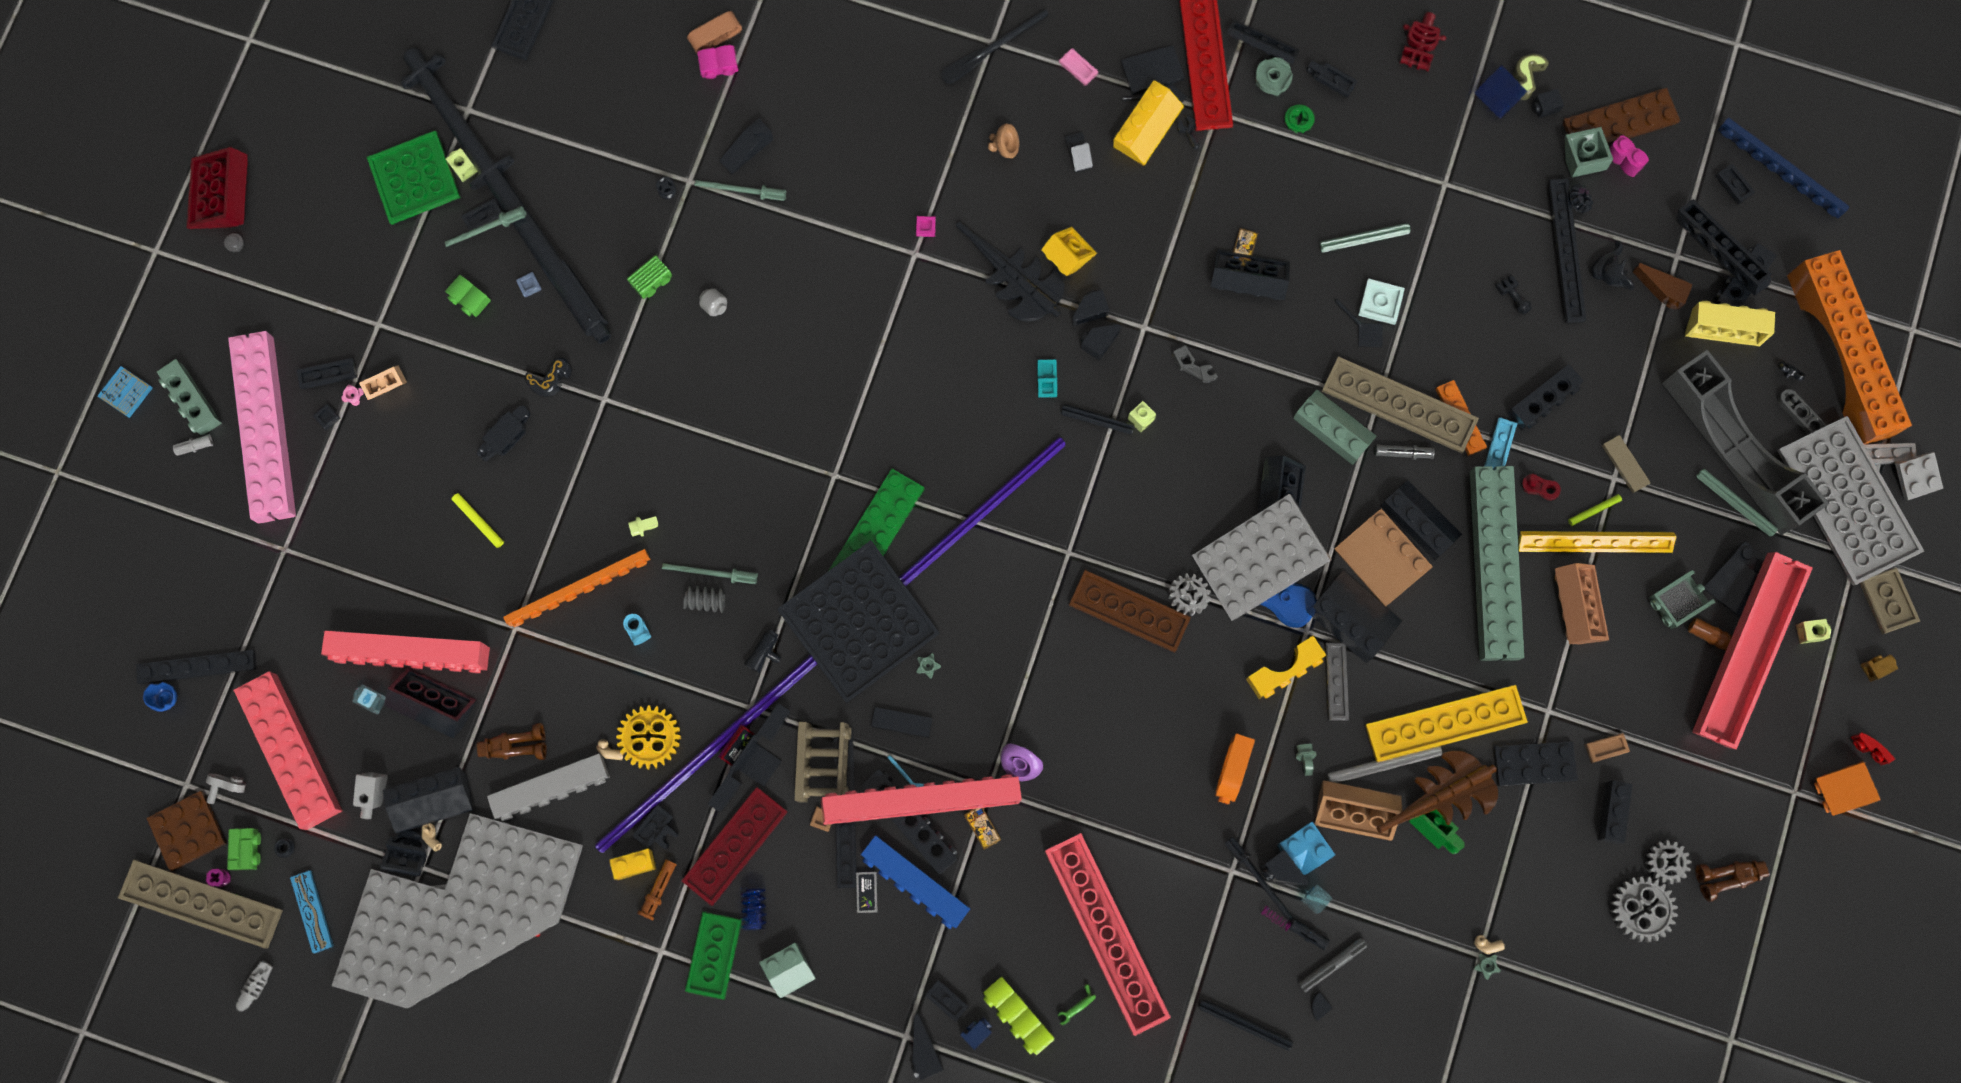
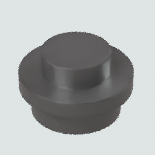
[224,233,244,252]

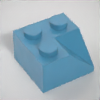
[1277,822,1335,875]

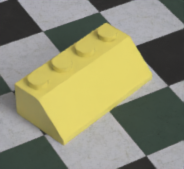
[1685,301,1775,346]

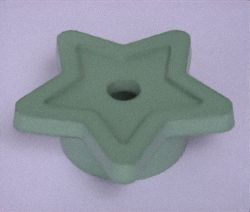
[917,653,941,678]
[1474,954,1501,980]

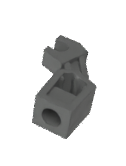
[1172,345,1218,383]

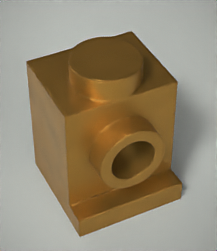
[1860,655,1899,682]

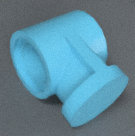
[623,614,651,645]

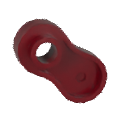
[1522,474,1561,501]

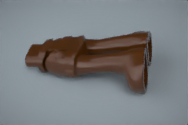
[477,723,547,760]
[1695,860,1769,902]

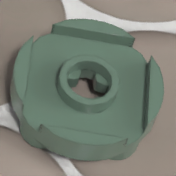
[1255,58,1293,96]

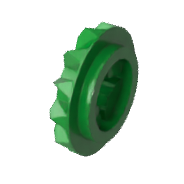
[1285,105,1314,133]

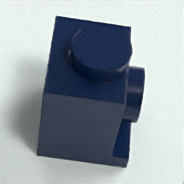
[960,1017,992,1050]

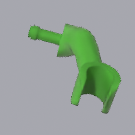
[1058,984,1096,1025]

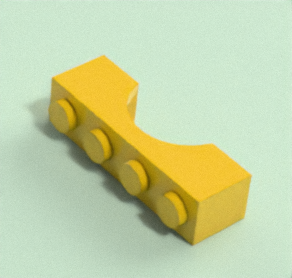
[1246,636,1326,699]

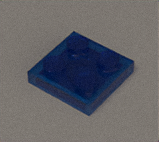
[1475,65,1528,119]

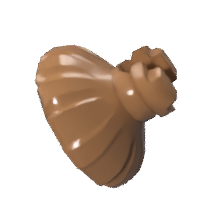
[988,124,1019,159]

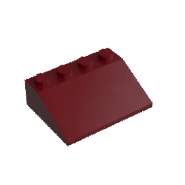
[187,147,248,229]

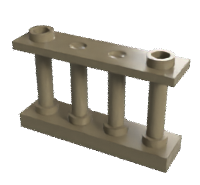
[795,722,851,803]

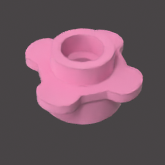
[342,385,364,406]

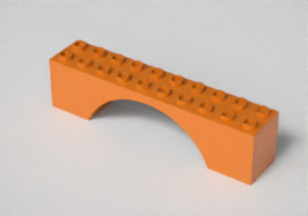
[1787,250,1912,445]

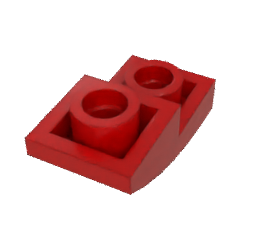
[1851,733,1895,765]

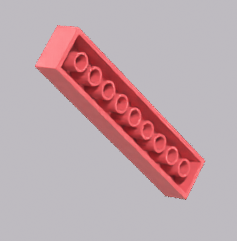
[1045,834,1171,1036]

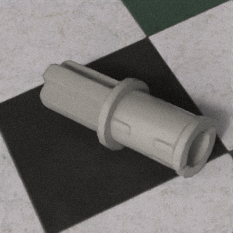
[173,434,214,456]

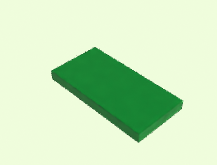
[685,912,742,1000]

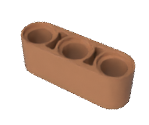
[687,11,742,54]

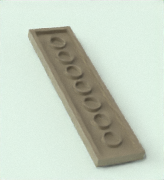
[1322,356,1479,453]
[118,860,283,948]

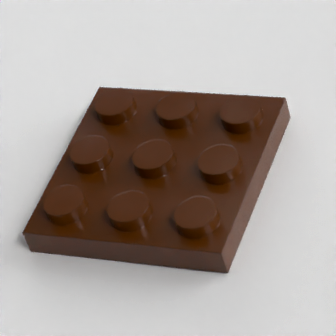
[146,791,227,871]

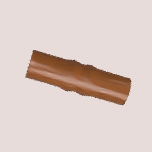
[1688,617,1732,651]

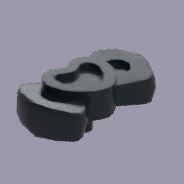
[1777,361,1806,381]

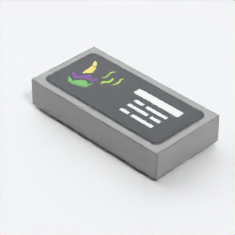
[856,872,877,913]

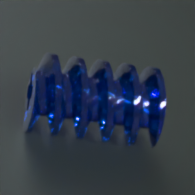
[741,889,767,930]

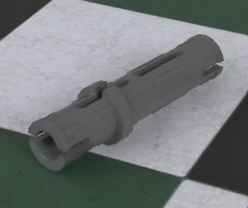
[1375,444,1435,460]

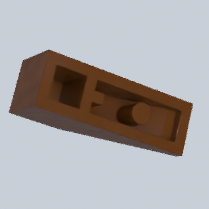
[1633,263,1693,310]

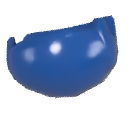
[143,682,177,712]

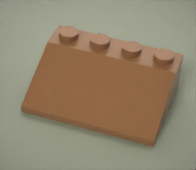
[1334,509,1433,606]

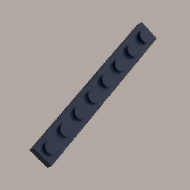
[1718,117,1850,218]

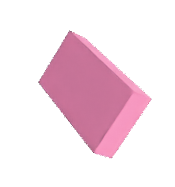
[1059,48,1098,86]

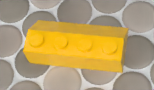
[1113,80,1184,166]

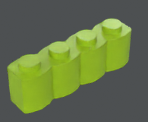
[983,976,1054,1055]

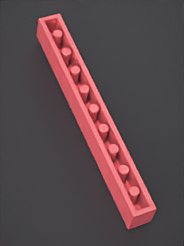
[821,775,1022,825]

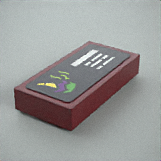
[718,725,754,766]

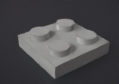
[1895,452,1943,500]

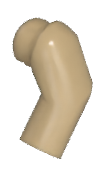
[596,739,623,760]
[422,823,442,851]
[1474,935,1504,954]

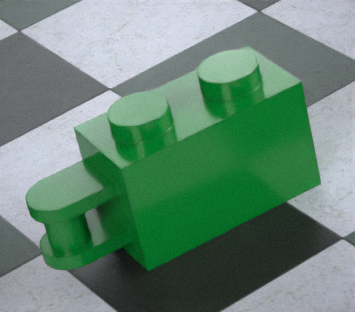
[1409,810,1464,854]

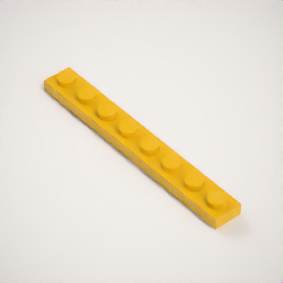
[1518,531,1676,553]

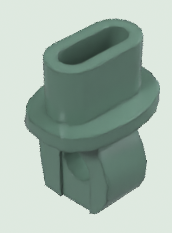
[1296,744,1317,776]

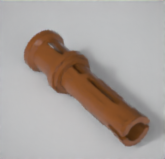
[637,859,677,920]

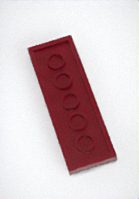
[682,787,788,906]

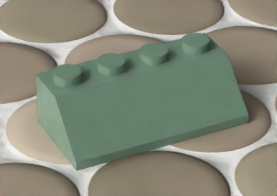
[1293,390,1377,465]

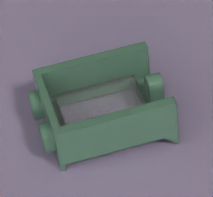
[1649,570,1715,630]

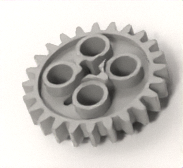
[1611,876,1678,942]

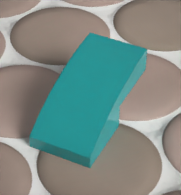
[1037,360,1057,397]

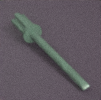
[694,180,786,201]
[445,207,526,247]
[662,563,758,584]

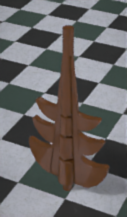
[1376,751,1498,833]

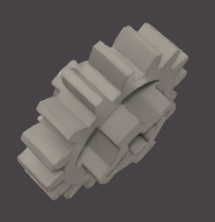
[1168,573,1211,616]
[1645,840,1692,884]

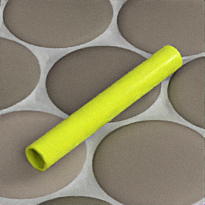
[452,493,504,548]

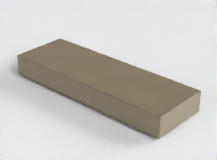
[1602,435,1651,493]

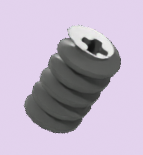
[684,585,726,613]

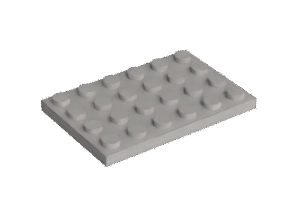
[1192,494,1331,621]

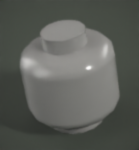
[699,288,727,316]

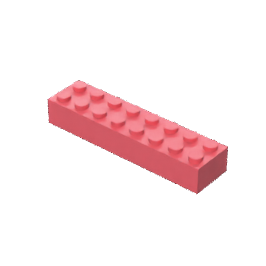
[321,631,490,673]
[234,671,342,830]

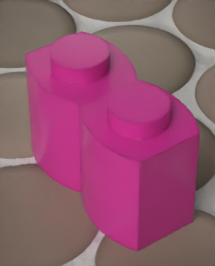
[698,45,738,79]
[1609,135,1649,177]

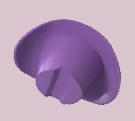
[1001,744,1043,781]

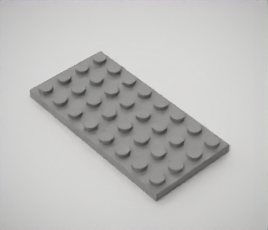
[1777,416,1924,586]

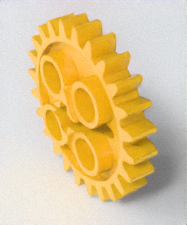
[616,705,681,770]

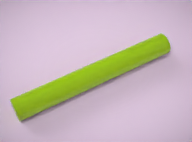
[1568,494,1622,526]

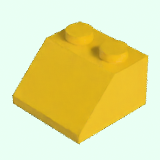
[1041,227,1097,276]

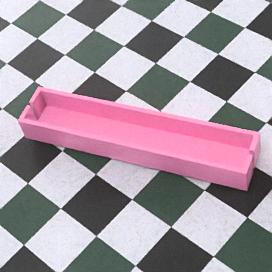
[228,331,296,524]

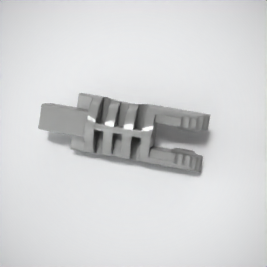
[236,961,273,1011]

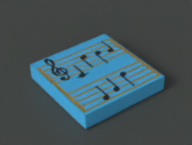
[98,366,153,418]

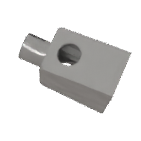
[353,772,388,819]

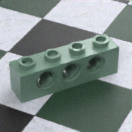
[157,359,222,436]

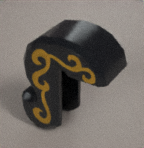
[525,357,572,397]

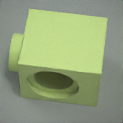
[446,148,478,182]
[1128,401,1156,432]
[1796,619,1831,644]

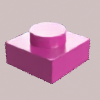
[916,216,936,237]

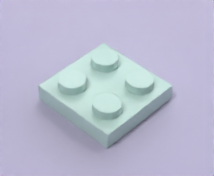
[1358,279,1405,325]

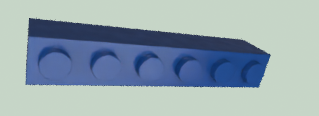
[861,836,970,929]

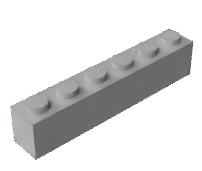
[487,754,610,821]

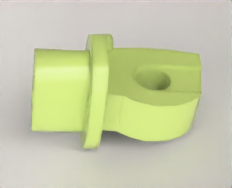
[628,516,658,537]

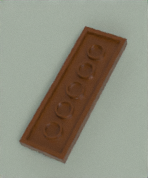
[1562,88,1680,145]
[1069,570,1191,653]

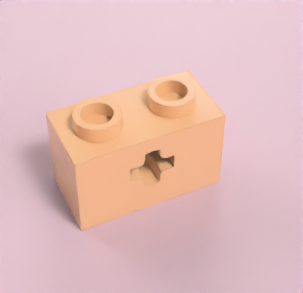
[359,366,407,400]

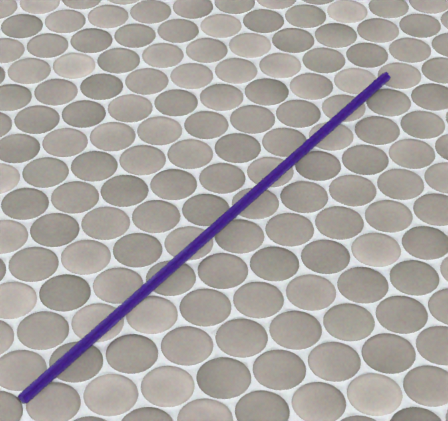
[595,437,1066,853]

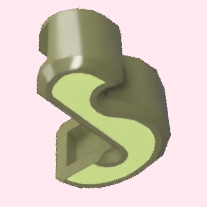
[1513,54,1549,100]

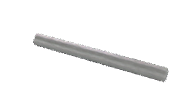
[1328,746,1442,783]

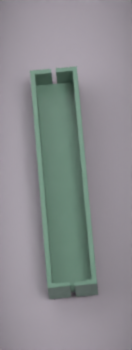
[1470,466,1524,661]

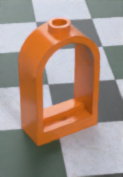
[1215,734,1255,805]

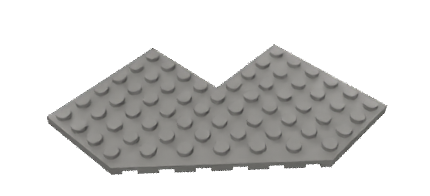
[332,813,583,1008]

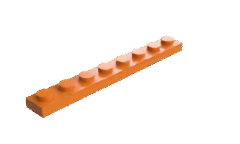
[503,549,651,627]

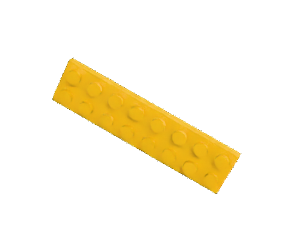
[1365,685,1528,762]

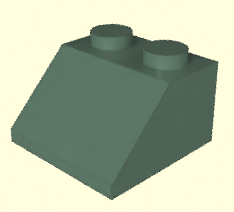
[1565,127,1613,177]
[759,943,816,998]

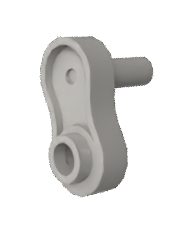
[206,773,246,804]

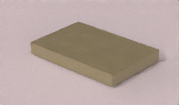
[1860,567,1920,635]

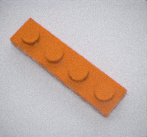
[1435,380,1487,456]

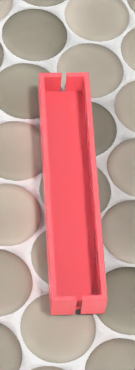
[1692,552,1812,749]

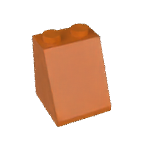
[1814,760,1881,816]

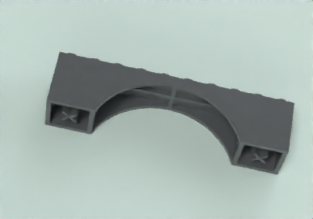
[1662,350,1829,535]

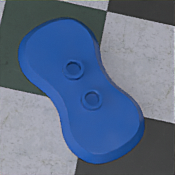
[1260,583,1317,628]

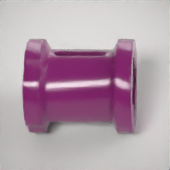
[206,869,231,887]

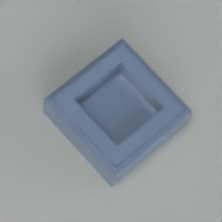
[516,272,542,298]

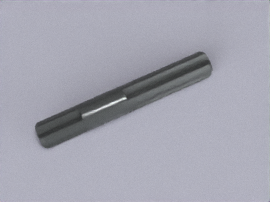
[1299,938,1367,992]

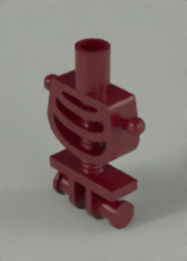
[1400,12,1446,72]

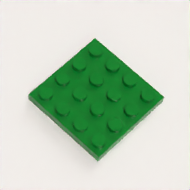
[367,131,461,224]

